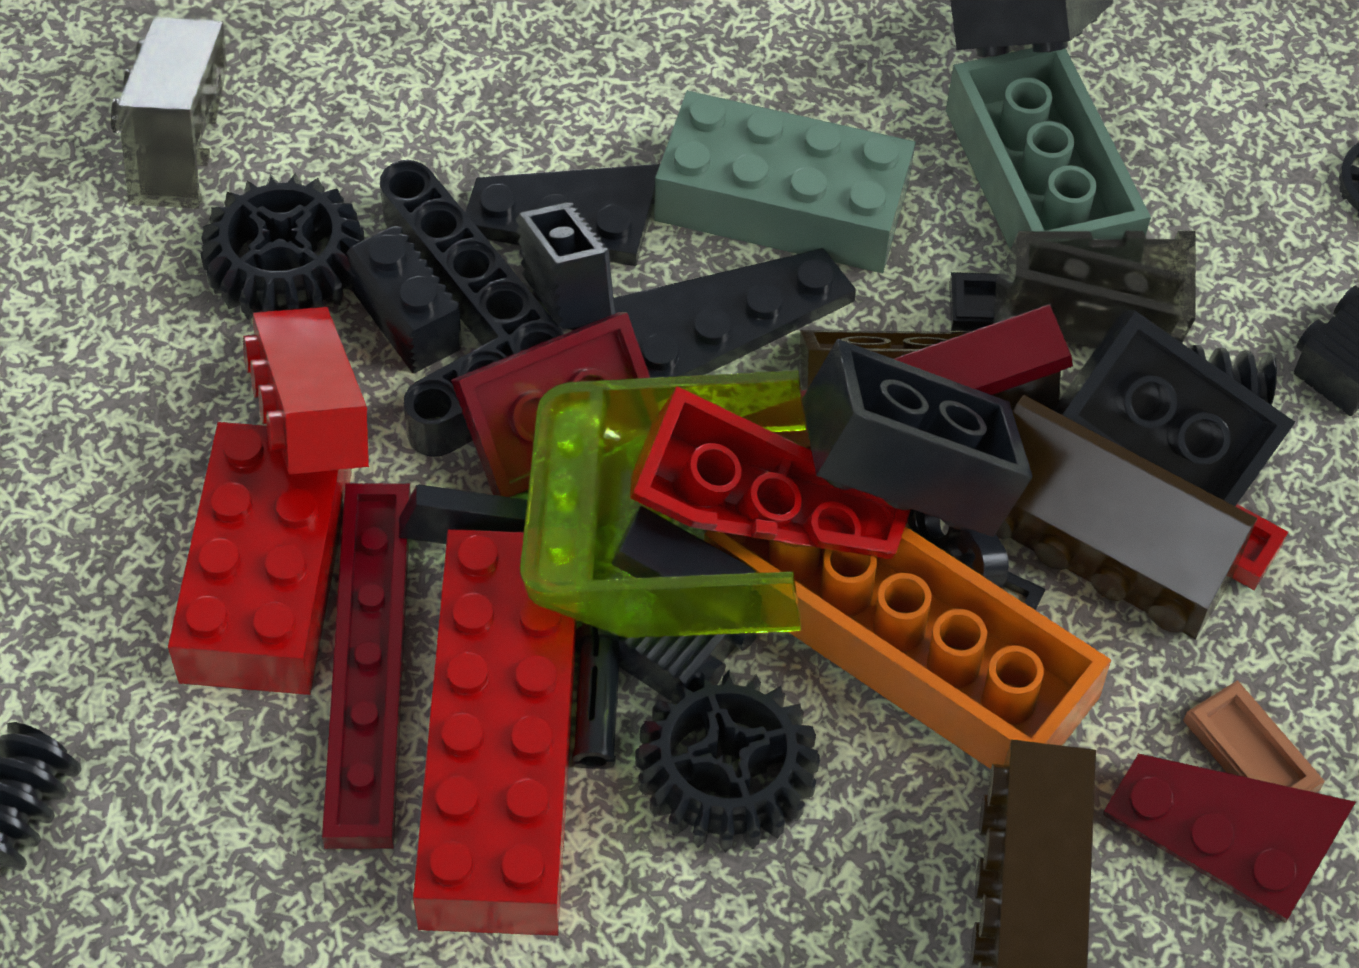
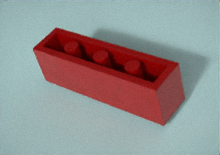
[243,307,369,474]

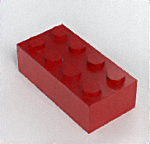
[168,422,352,695]

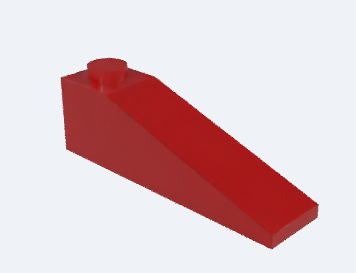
[629,386,911,559]

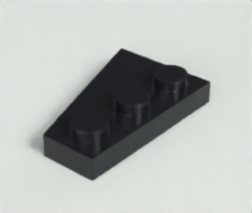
[465,164,660,266]

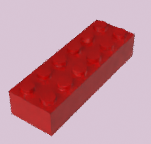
[413,529,580,936]

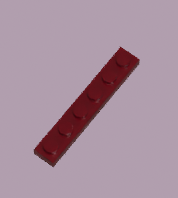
[322,483,411,849]

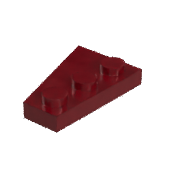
[1103,753,1356,923]

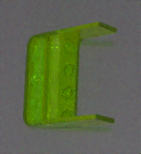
[520,370,806,638]

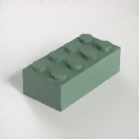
[946,48,1151,287]
[654,90,916,273]

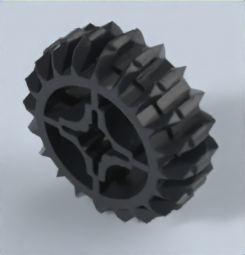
[200,173,365,320]
[635,670,820,853]

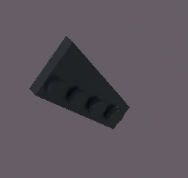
[614,248,856,398]

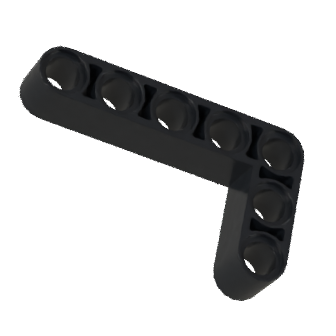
[380,160,564,457]

